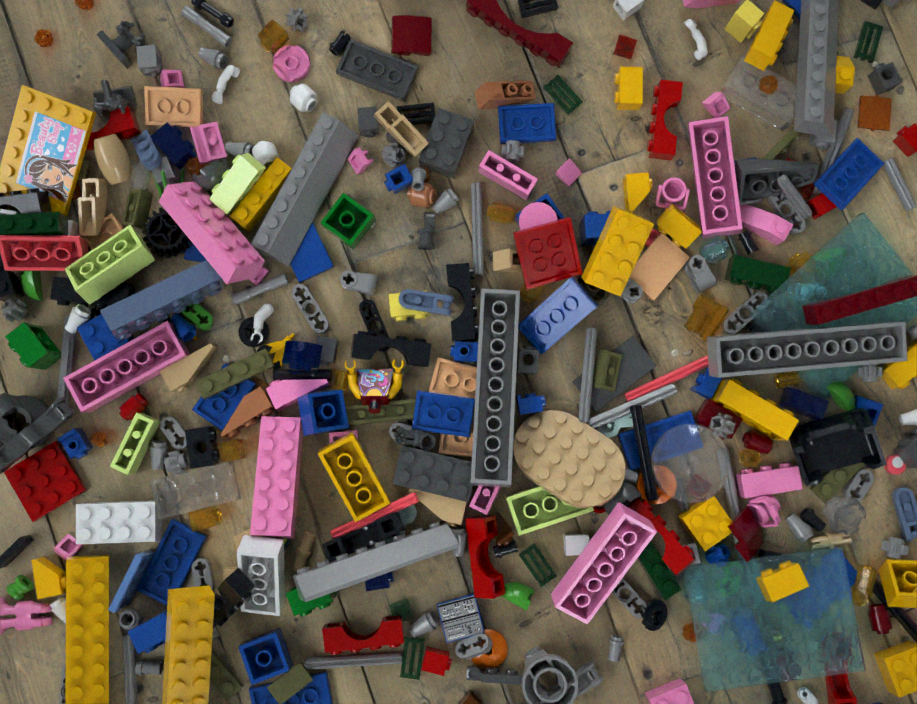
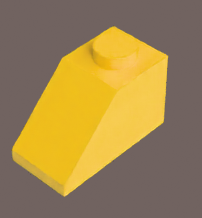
[835,56,855,94]
[623,172,653,213]
[31,557,66,599]

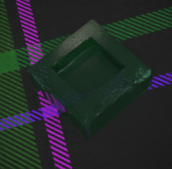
[389,598,414,621]

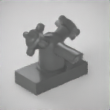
[96,21,145,69]
[93,80,137,117]

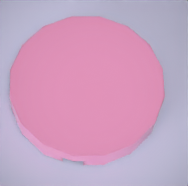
[273,45,311,83]
[519,202,558,230]

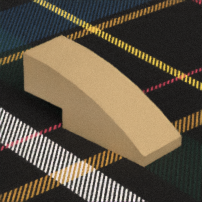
[373,101,429,157]
[78,178,108,236]

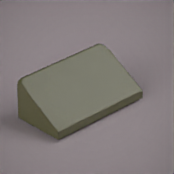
[122,189,153,230]
[592,350,622,392]
[267,662,313,704]

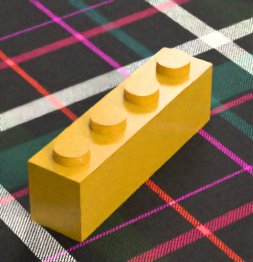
[744,0,794,71]
[229,157,292,233]
[882,339,917,389]

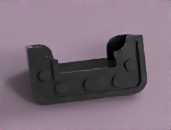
[789,408,887,487]

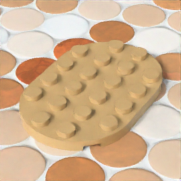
[513,410,625,508]

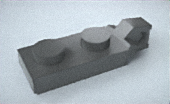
[466,665,522,685]

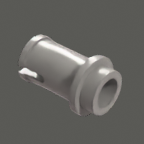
[412,167,427,191]
[607,635,624,662]
[135,660,163,676]

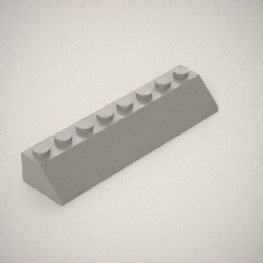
[794,0,839,138]
[251,112,359,267]
[293,521,460,602]

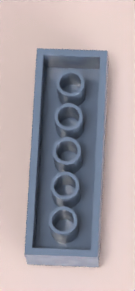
[100,260,223,340]

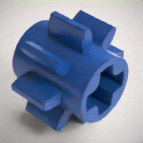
[705,543,730,568]

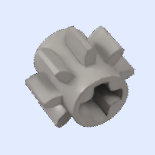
[285,8,309,32]
[501,140,524,163]
[382,143,405,167]
[1,298,28,322]
[857,364,883,382]
[709,413,736,438]
[164,450,189,475]
[881,536,909,559]

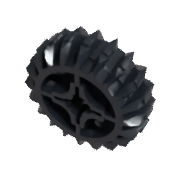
[141,207,191,258]

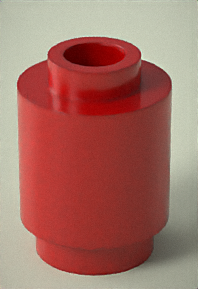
[119,393,149,421]

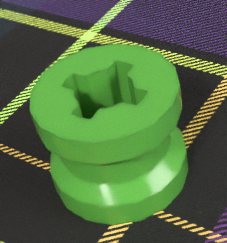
[6,575,34,600]

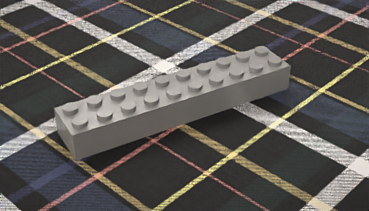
[471,289,520,487]
[707,321,907,378]

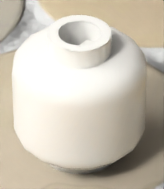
[290,84,318,112]
[252,141,279,170]

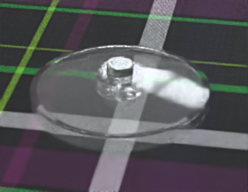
[651,424,729,503]

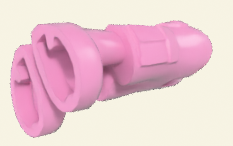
[0,597,52,635]

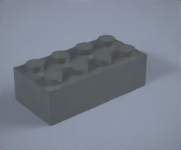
[392,445,473,502]

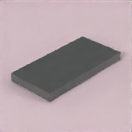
[336,39,419,102]
[572,336,657,412]

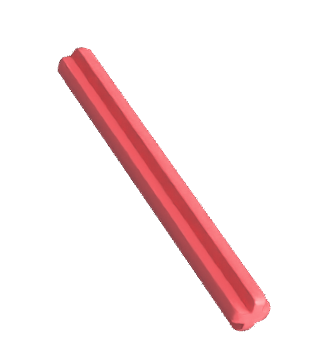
[624,355,709,402]
[331,492,419,539]

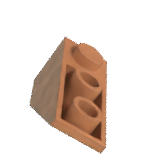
[474,81,536,109]
[221,386,275,438]

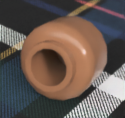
[407,183,437,208]

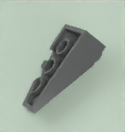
[735,159,819,205]

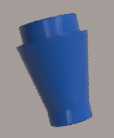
[171,313,196,341]

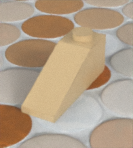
[160,343,217,393]
[409,488,467,527]

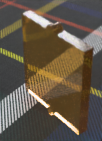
[857,95,892,131]

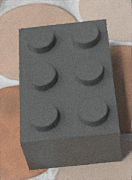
[419,108,474,179]

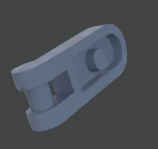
[130,129,162,170]
[399,289,454,316]
[891,487,917,543]

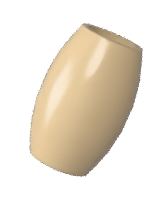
[94,134,132,185]

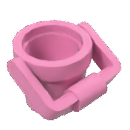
[655,177,690,210]
[747,494,781,527]

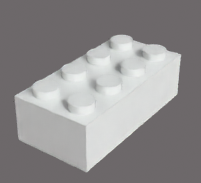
[76,500,163,544]
[237,535,286,616]

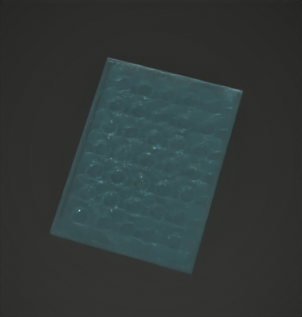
[749,213,917,401]
[685,547,866,692]

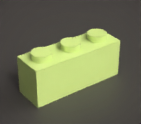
[209,153,266,214]
[110,413,161,475]

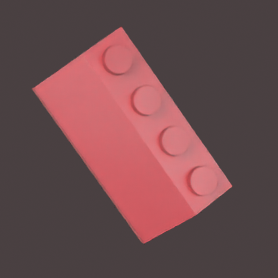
[0,235,89,271]

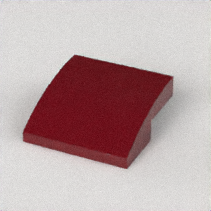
[391,15,432,56]
[728,506,764,562]

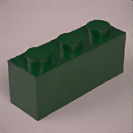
[0,212,68,236]
[725,255,791,294]
[637,541,682,600]

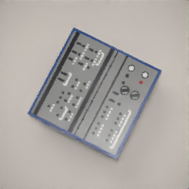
[437,593,485,643]

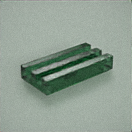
[853,21,883,63]
[543,75,583,115]
[519,543,557,587]
[400,636,425,680]

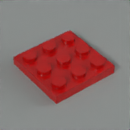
[513,217,583,289]
[4,441,87,522]

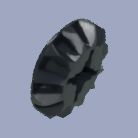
[238,317,270,348]
[641,599,667,631]

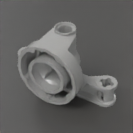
[520,646,604,704]

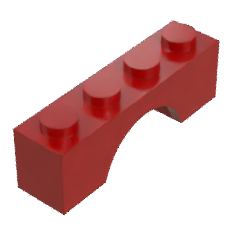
[647,79,683,161]
[86,106,141,150]
[628,498,696,576]
[465,515,505,599]
[322,615,405,655]
[820,631,857,704]

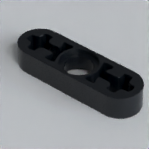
[359,299,390,352]

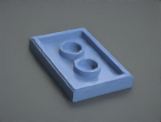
[108,549,155,613]

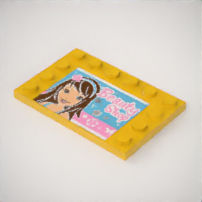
[0,85,96,217]

